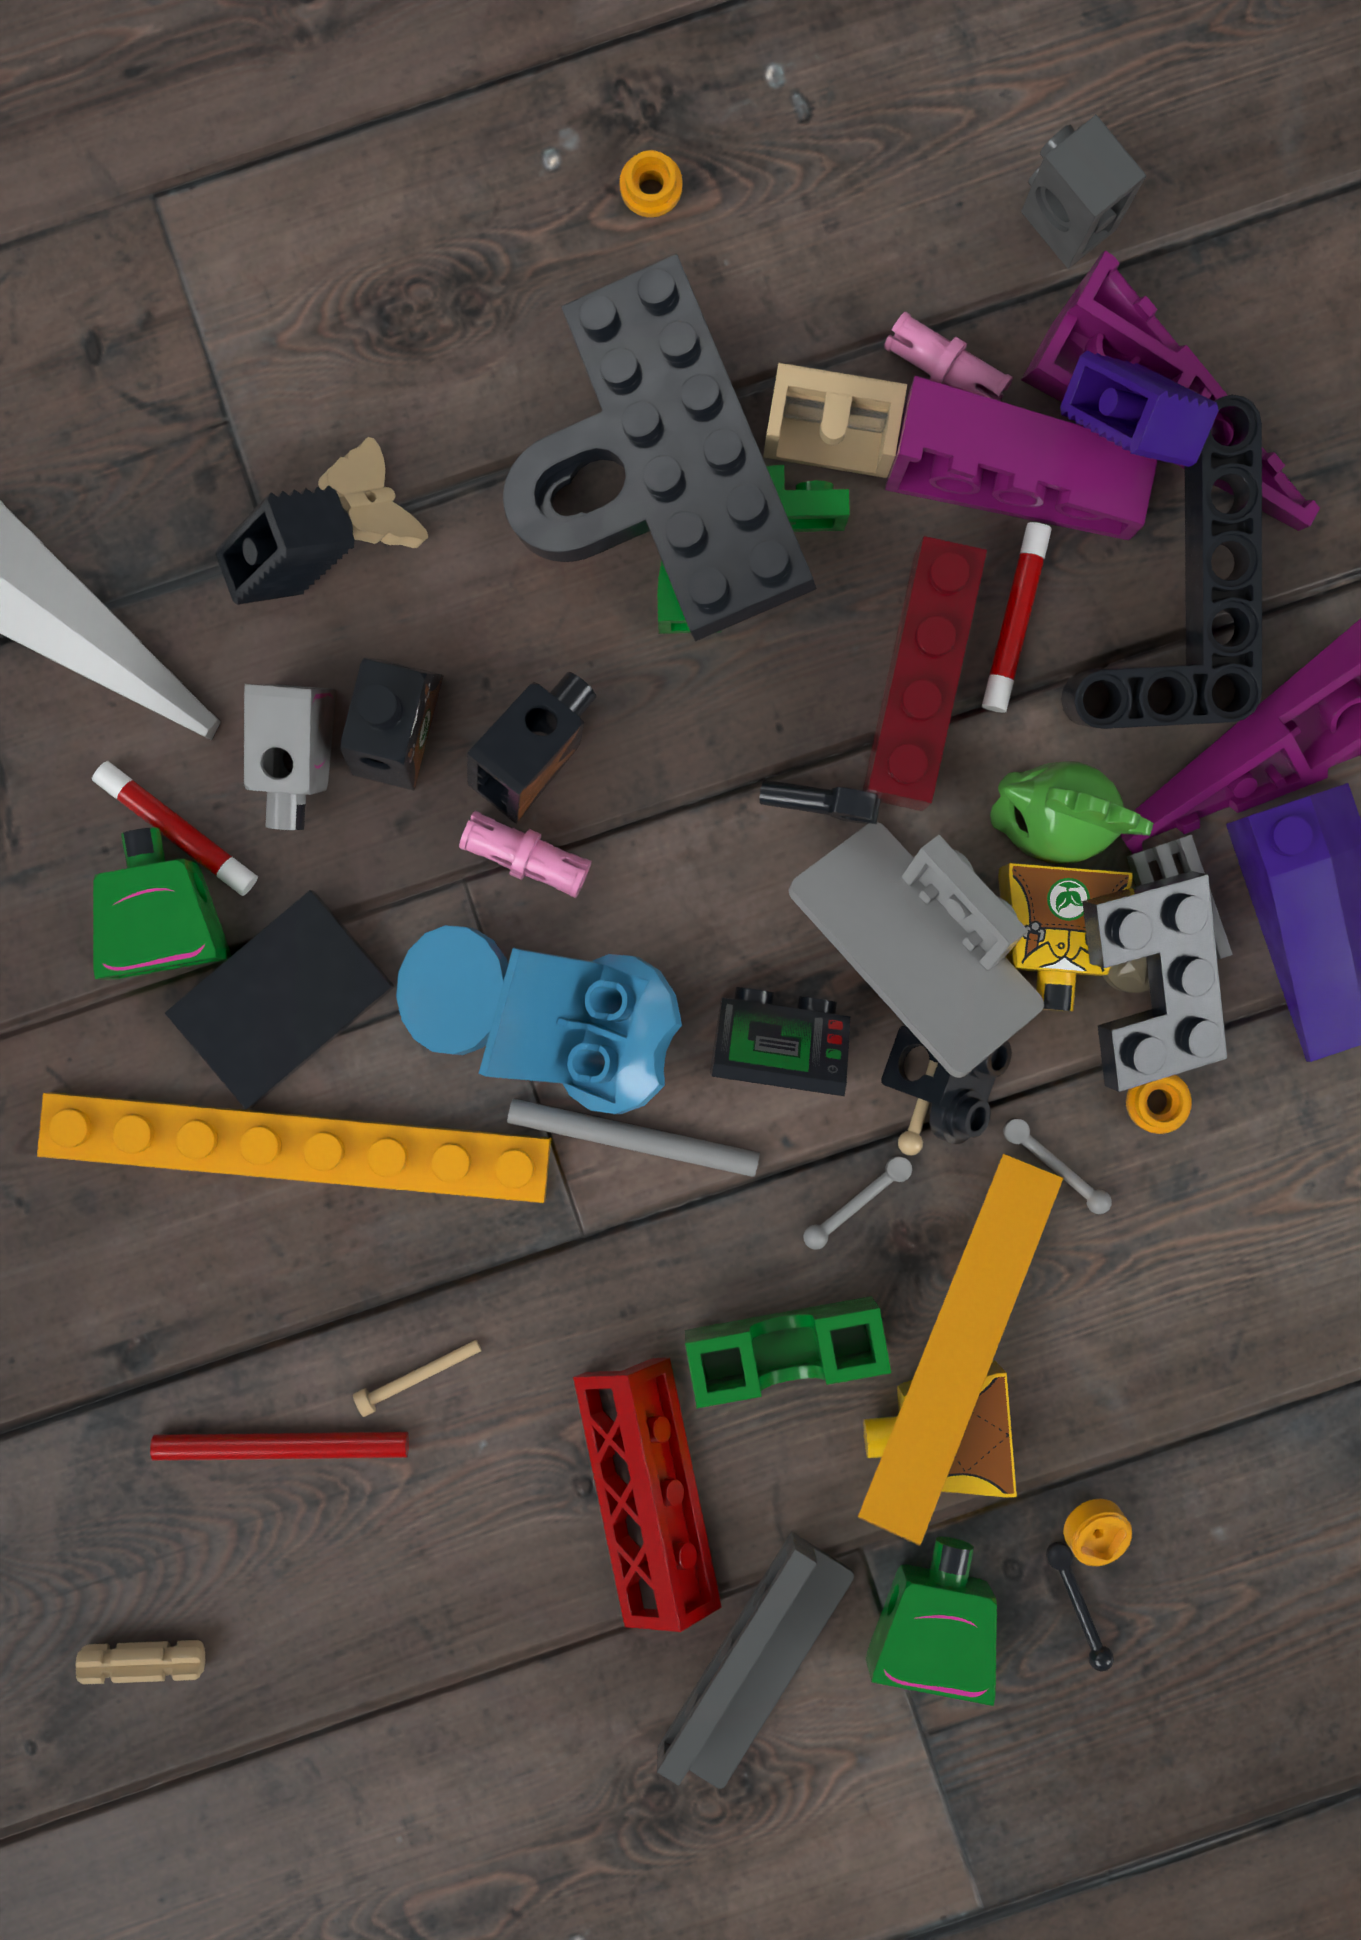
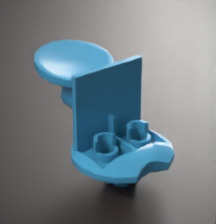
[396,925,682,1114]

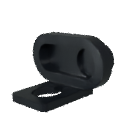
[881,1026,1012,1144]

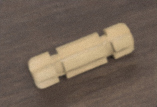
[76,1640,206,1684]

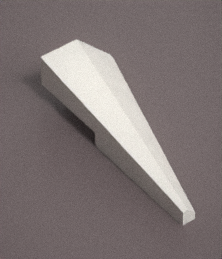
[0,500,221,740]

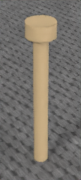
[353,1340,482,1417]

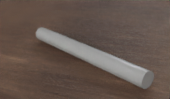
[507,1098,760,1177]

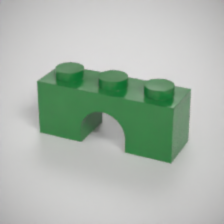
[685,1296,891,1408]

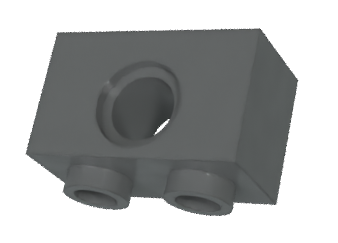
[1021,115,1147,269]

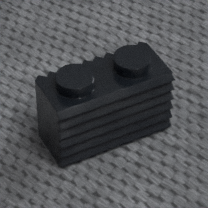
[215,485,355,605]

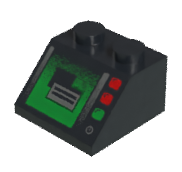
[710,987,851,1097]

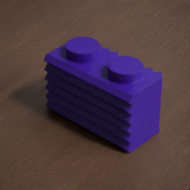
[1060,350,1219,467]

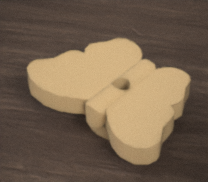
[318,437,428,548]

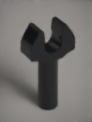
[759,780,881,824]

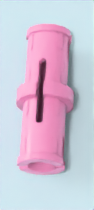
[884,312,1013,401]
[459,811,592,898]

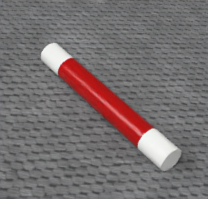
[982,522,1052,713]
[92,761,258,896]

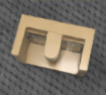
[763,363,907,478]

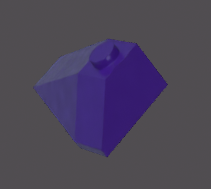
[1226,783,1361,1062]

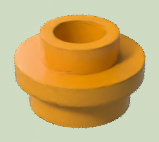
[620,150,682,217]
[1126,1075,1192,1134]

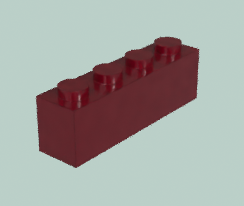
[863,536,987,811]

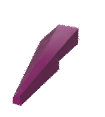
[1021,250,1320,531]
[1120,618,1361,854]

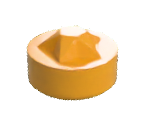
[1063,1499,1132,1566]

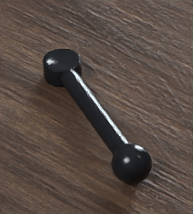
[1046,1542,1114,1672]

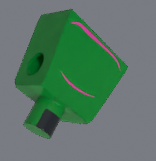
[93,827,231,980]
[865,1537,997,1706]

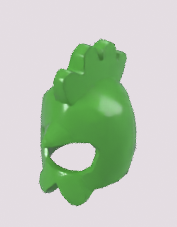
[990,761,1154,864]

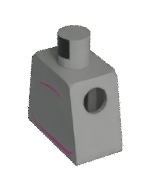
[244,684,336,830]

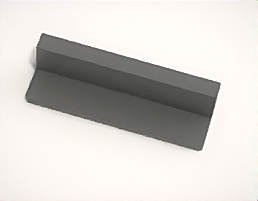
[657,1531,854,1789]

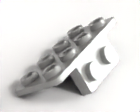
[789,822,1044,1078]

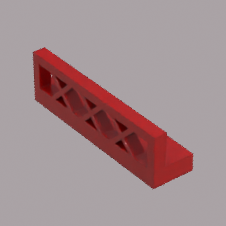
[573,1357,722,1632]

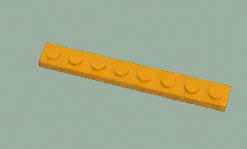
[37,1092,551,1203]

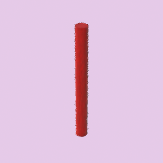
[150,1432,409,1461]

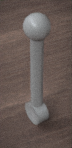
[1003,1119,1112,1215]
[803,1156,912,1250]

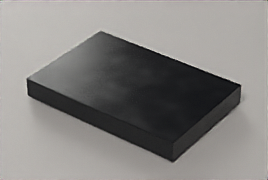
[165,890,395,1110]

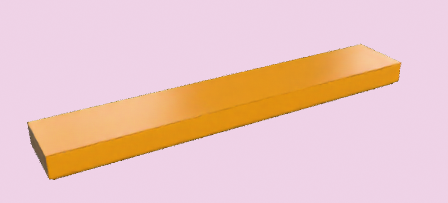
[858,1154,1063,1546]

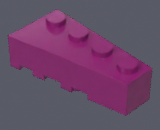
[885,376,1157,541]

